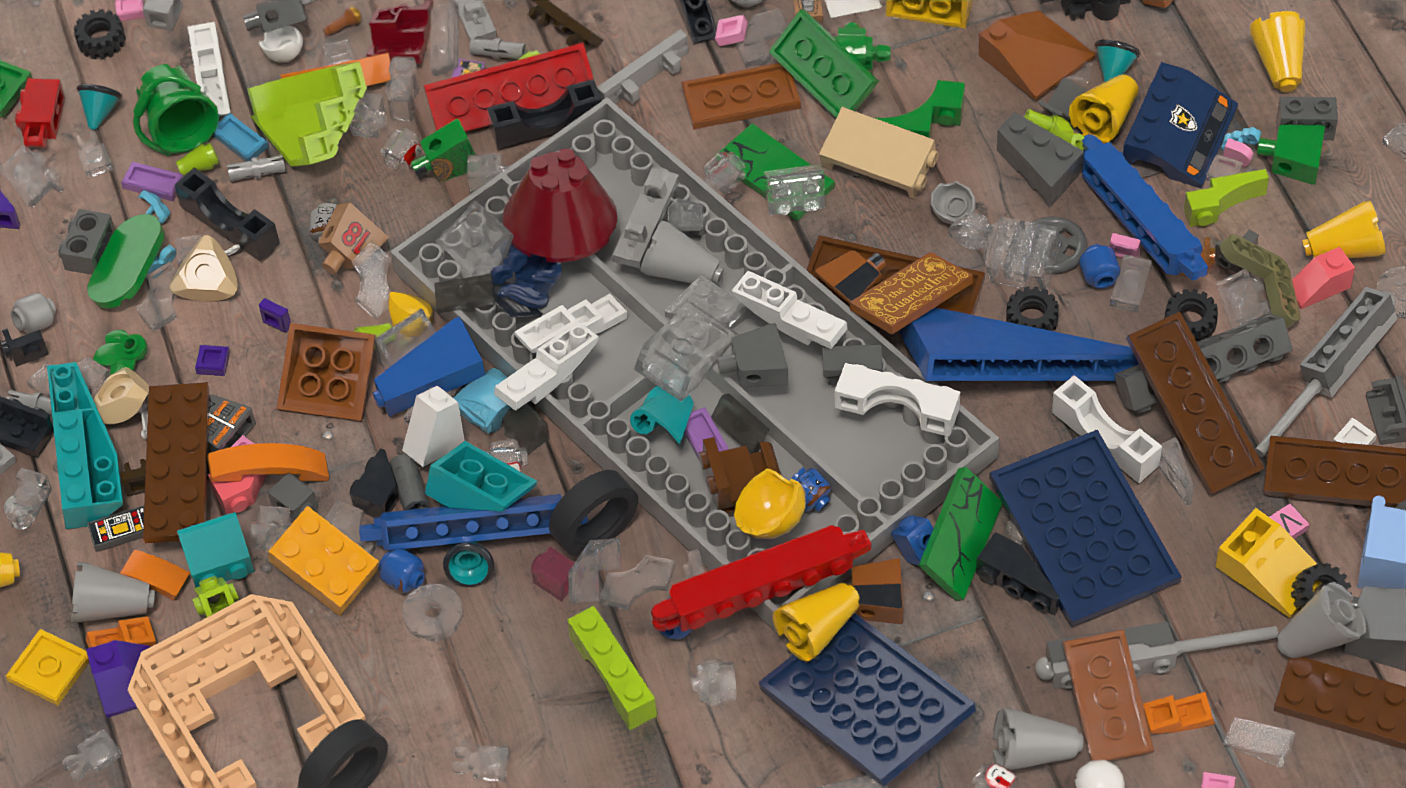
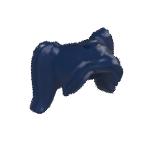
[498,237,563,309]

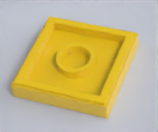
[5,629,89,706]

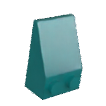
[425,441,538,512]

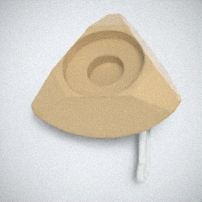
[169,235,240,302]
[93,367,149,439]

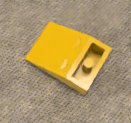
[1216,508,1322,618]

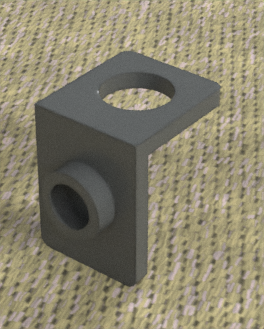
[1038,78,1086,122]

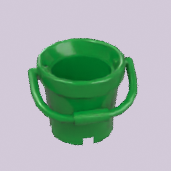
[133,64,219,156]

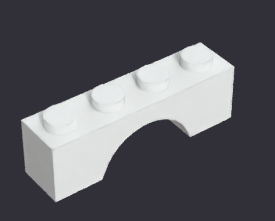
[835,363,960,437]
[1052,376,1162,483]

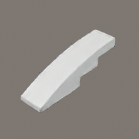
[188,22,231,117]
[515,294,627,353]

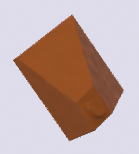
[979,10,1096,101]
[276,323,376,421]

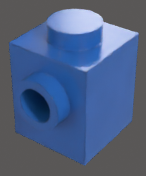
[891,515,934,565]

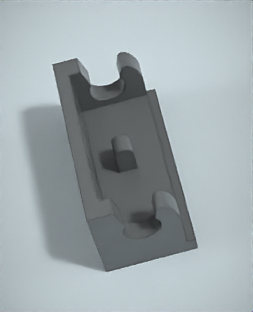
[1365,376,1406,445]

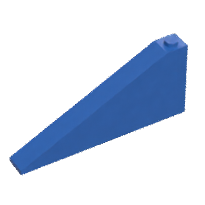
[899,307,1139,381]

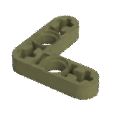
[1220,234,1300,328]

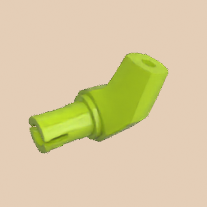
[1024,109,1084,150]

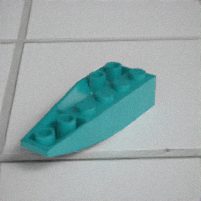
[47,362,123,529]

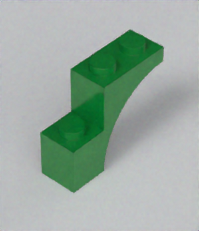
[875,80,965,138]

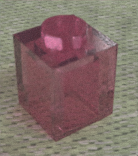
[531,547,580,602]

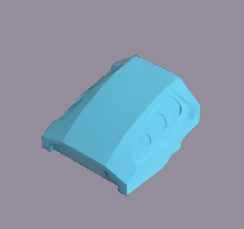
[454,368,530,434]

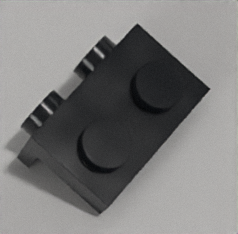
[0,396,54,457]

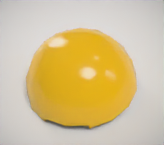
[734,469,806,539]

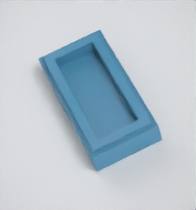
[212,113,269,161]

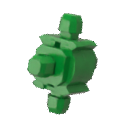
[834,22,891,70]

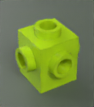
[192,576,239,618]

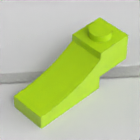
[1184,169,1269,227]

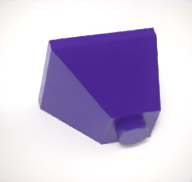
[86,640,152,718]

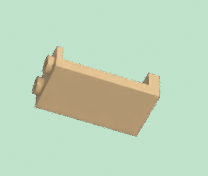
[819,107,938,199]

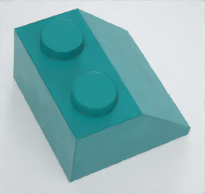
[177,512,254,588]

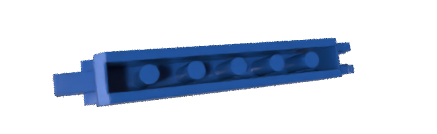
[1082,135,1208,281]
[359,494,588,550]

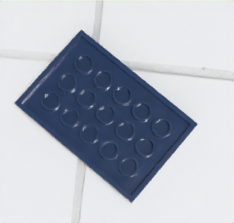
[989,429,1182,627]
[758,613,977,787]

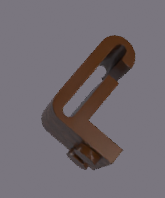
[699,437,782,516]

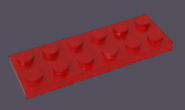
[423,43,594,133]

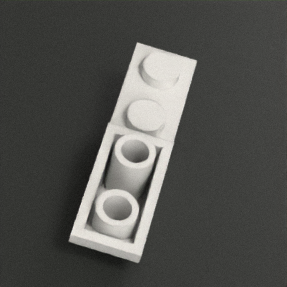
[731,271,847,349]
[494,321,599,411]

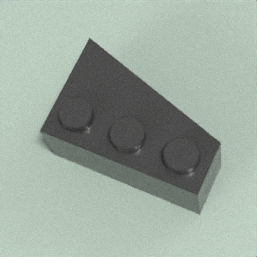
[997,112,1084,208]

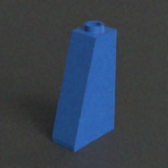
[372,316,485,417]

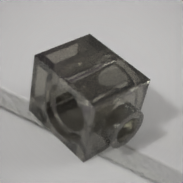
[502,403,550,456]

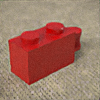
[15,78,65,148]

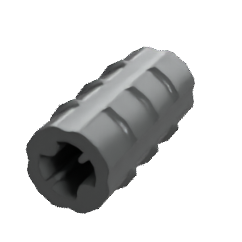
[390,454,429,510]

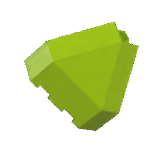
[247,62,367,166]

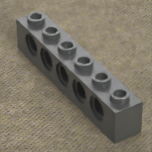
[1114,314,1293,413]

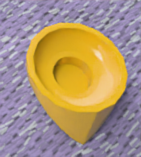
[389,292,434,335]

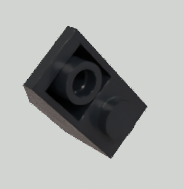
[349,448,399,518]

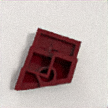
[366,0,434,64]

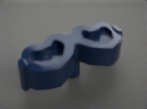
[489,249,528,285]

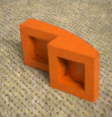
[120,549,190,601]
[85,617,156,648]
[1143,692,1215,734]

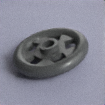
[1019,216,1088,273]

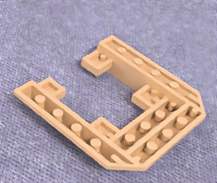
[127,594,366,788]

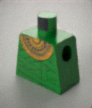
[411,118,481,182]

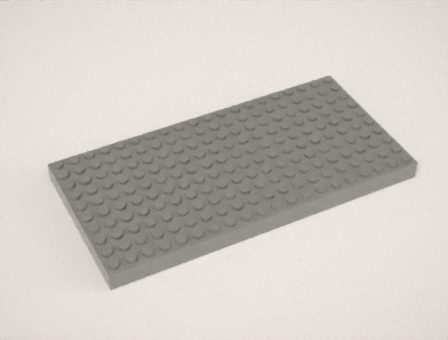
[390,98,999,634]

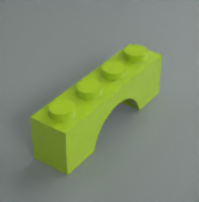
[567,606,657,730]

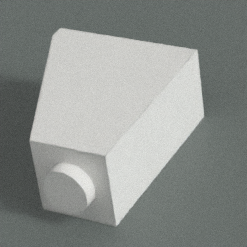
[402,386,465,467]

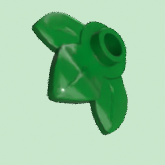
[92,330,147,375]

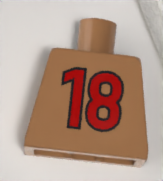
[319,202,388,274]

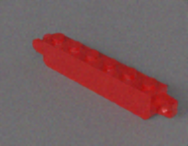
[651,525,871,632]

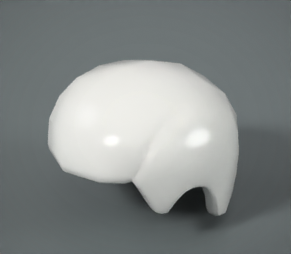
[259,25,303,63]
[1075,760,1125,788]

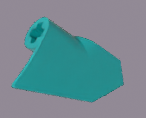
[630,380,694,444]

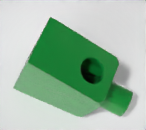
[1257,125,1325,185]

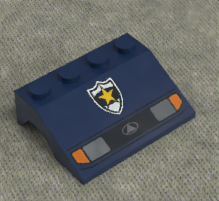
[1123,62,1239,189]

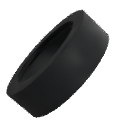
[549,470,638,556]
[298,719,388,788]

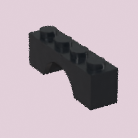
[487,79,602,149]
[174,168,280,261]

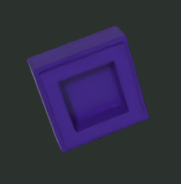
[259,298,291,333]
[195,345,230,376]

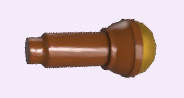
[323,7,362,36]

